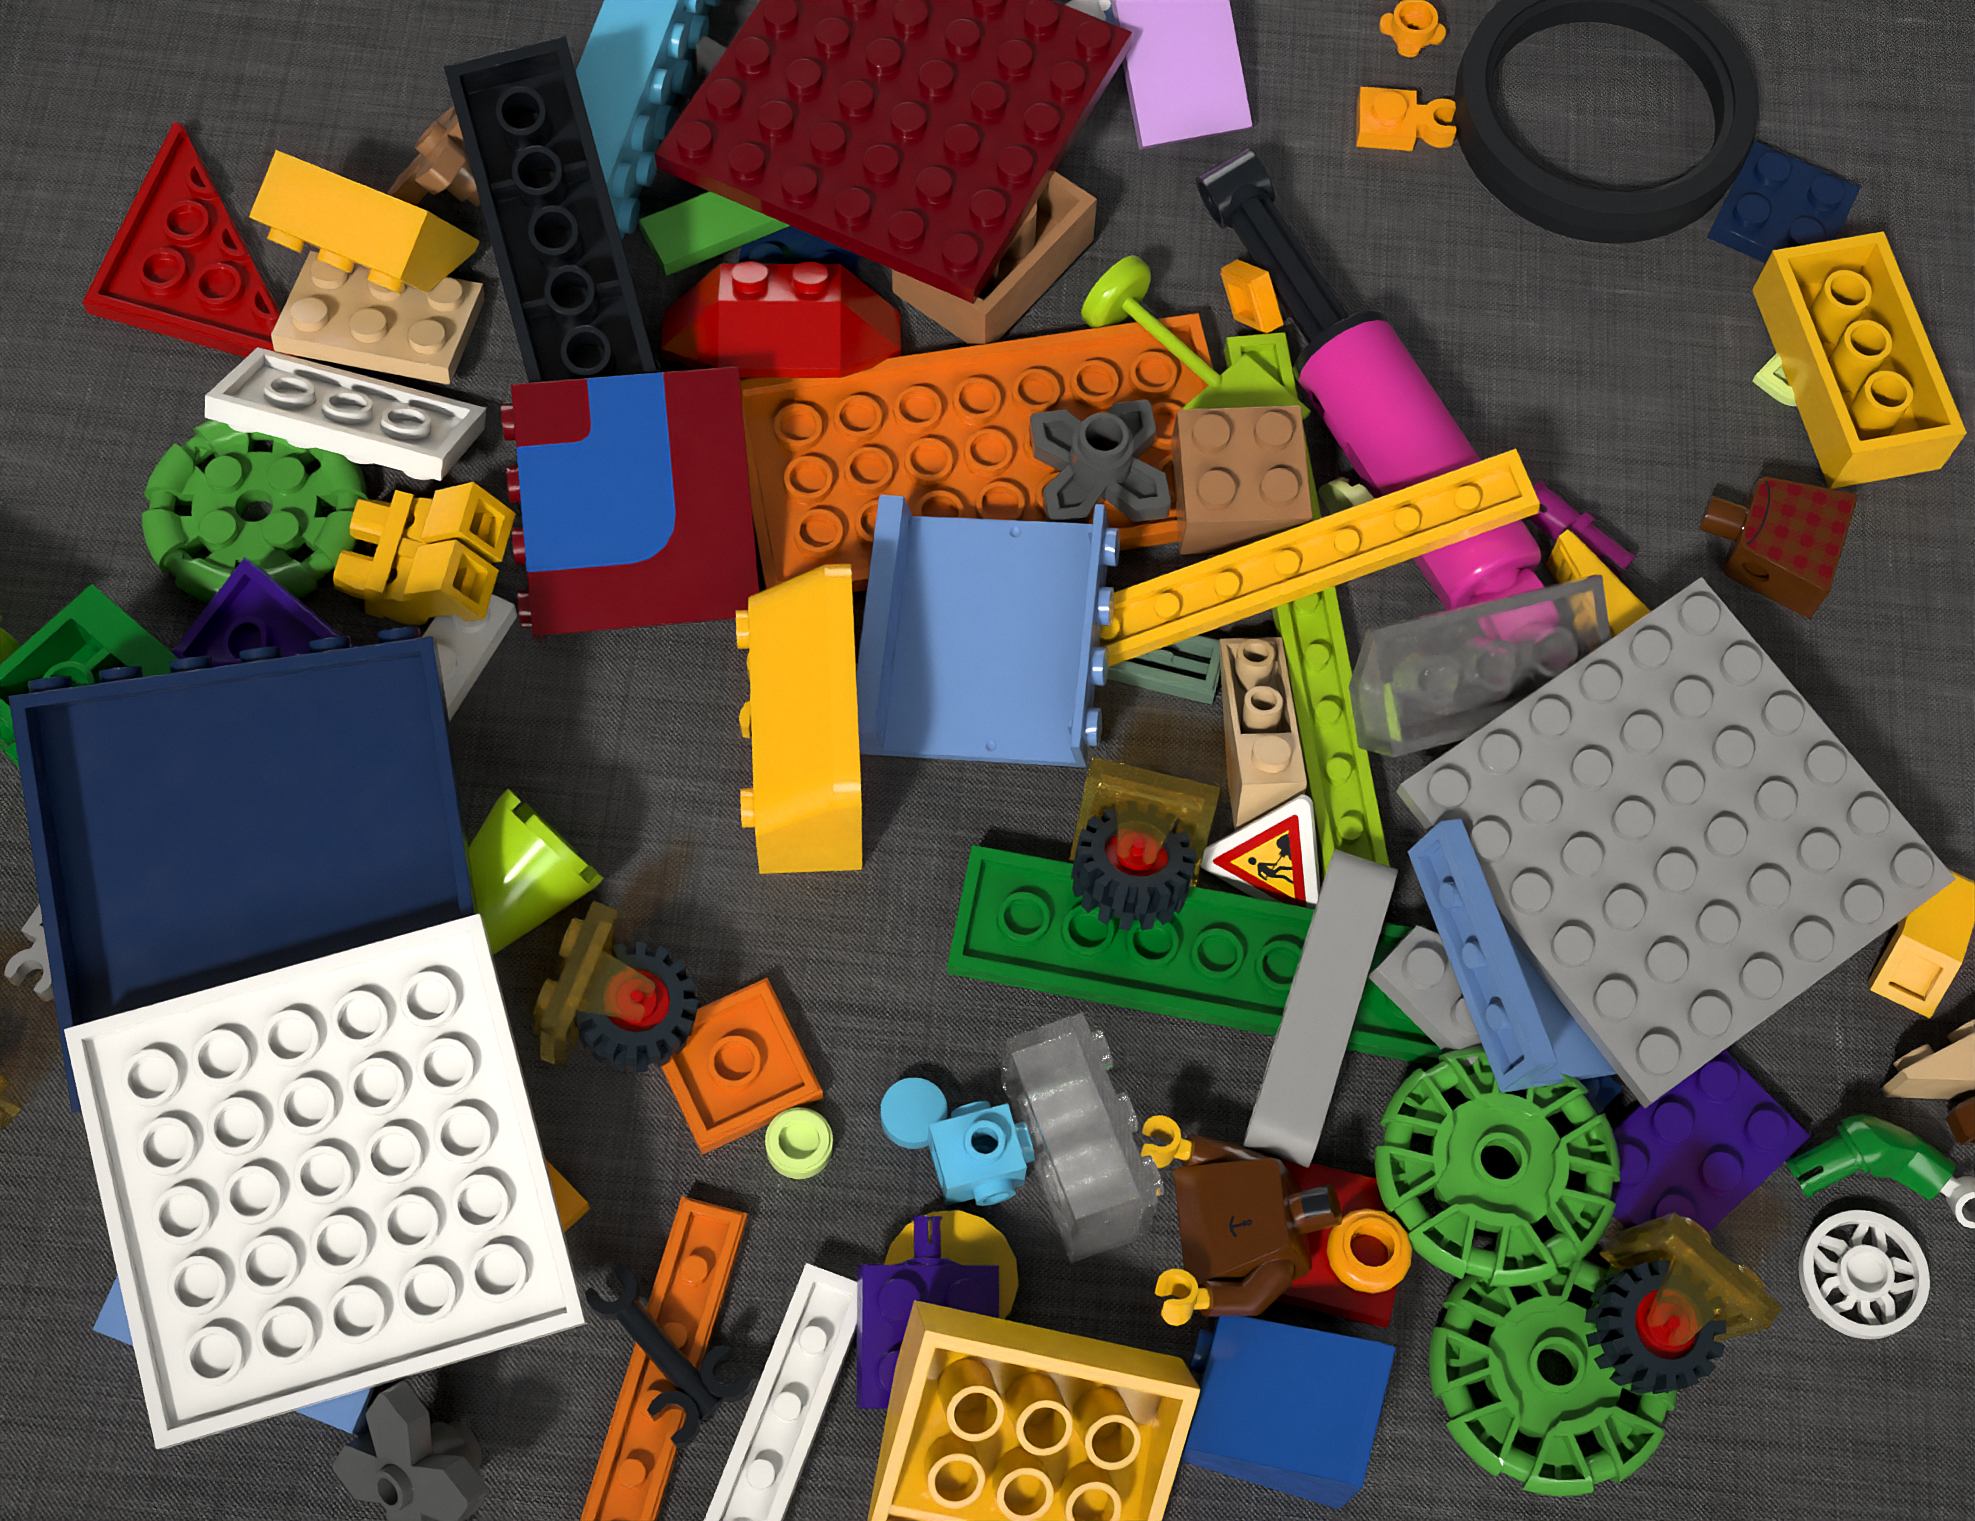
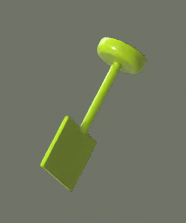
[1081,255,1311,421]

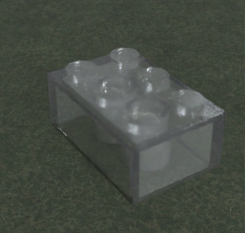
[1000,1012,1164,1264]

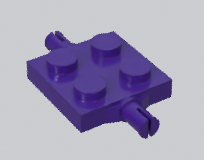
[856,1216,999,1409]

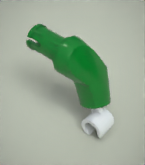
[1785,1114,1975,1228]

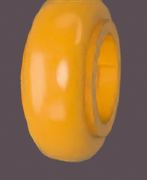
[1326,1208,1412,1294]

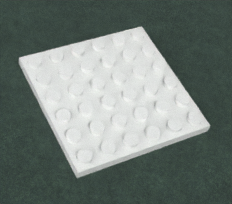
[64,914,588,1449]

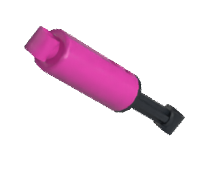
[1196,149,1557,652]

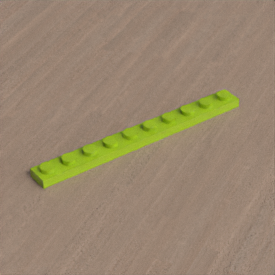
[1224,332,1390,883]

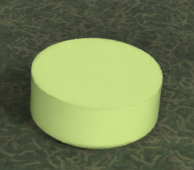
[765,1107,833,1179]

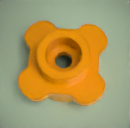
[1379,0,1446,57]

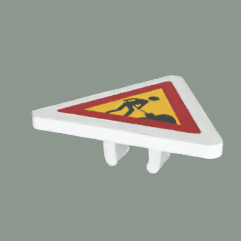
[1196,795,1321,909]

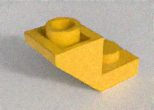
[1867,869,1975,1018]

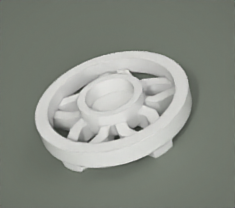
[1798,1210,1930,1339]

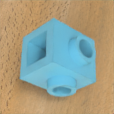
[928,1101,1035,1206]

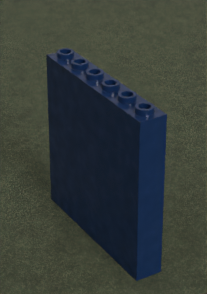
[8,627,478,1112]

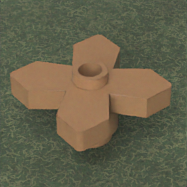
[387,106,481,207]

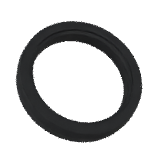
[1453,0,1758,244]

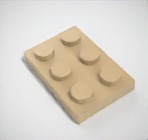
[271,251,485,385]

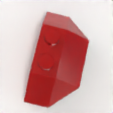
[661,261,901,378]

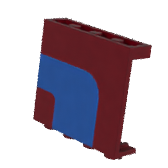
[501,366,759,642]

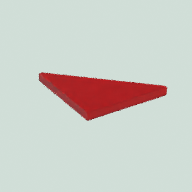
[82,121,303,359]

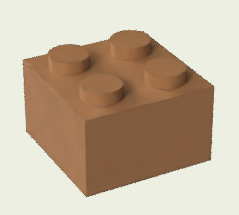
[1171,405,1312,555]

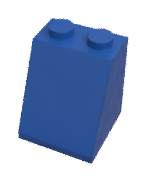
[1180,1316,1396,1510]

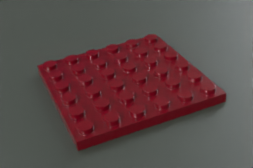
[654,0,1132,304]

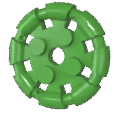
[141,420,368,604]
[1375,1045,1620,1287]
[1429,1258,1678,1496]

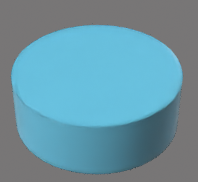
[880,1078,948,1149]

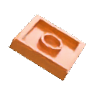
[661,978,824,1155]

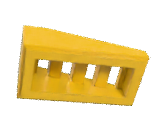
[1546,530,1651,650]

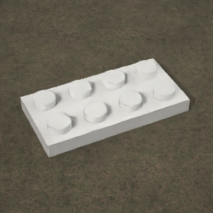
[205,347,486,481]

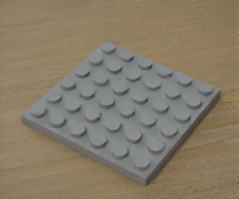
[1396,577,1956,1108]

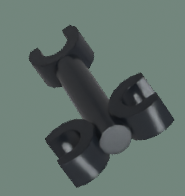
[585,1263,754,1449]

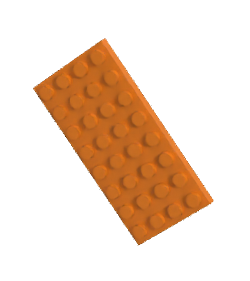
[740,313,1213,592]

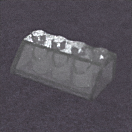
[1349,575,1611,757]

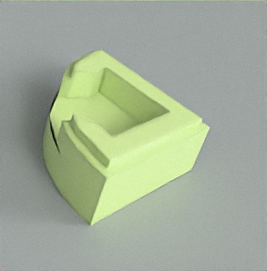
[1318,477,1374,515]

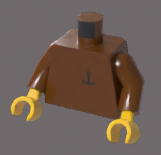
[1140,1115,1342,1326]

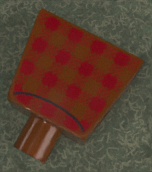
[1699,476,1858,619]

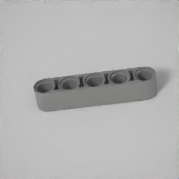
[1243,849,1398,1168]

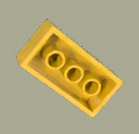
[1752,231,1967,489]

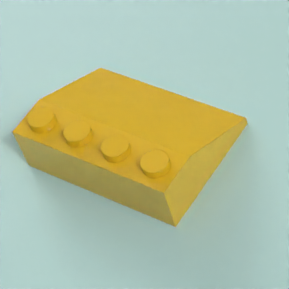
[867,1300,1201,1521]

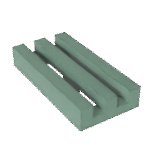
[1107,634,1221,705]

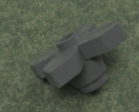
[1029,400,1171,524]
[332,1381,489,1521]

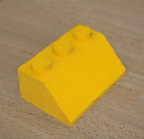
[249,150,480,295]

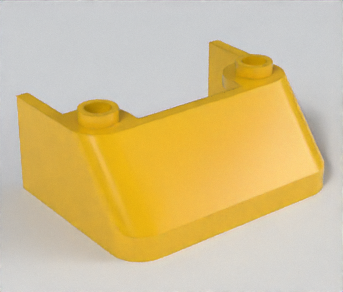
[736,564,862,874]

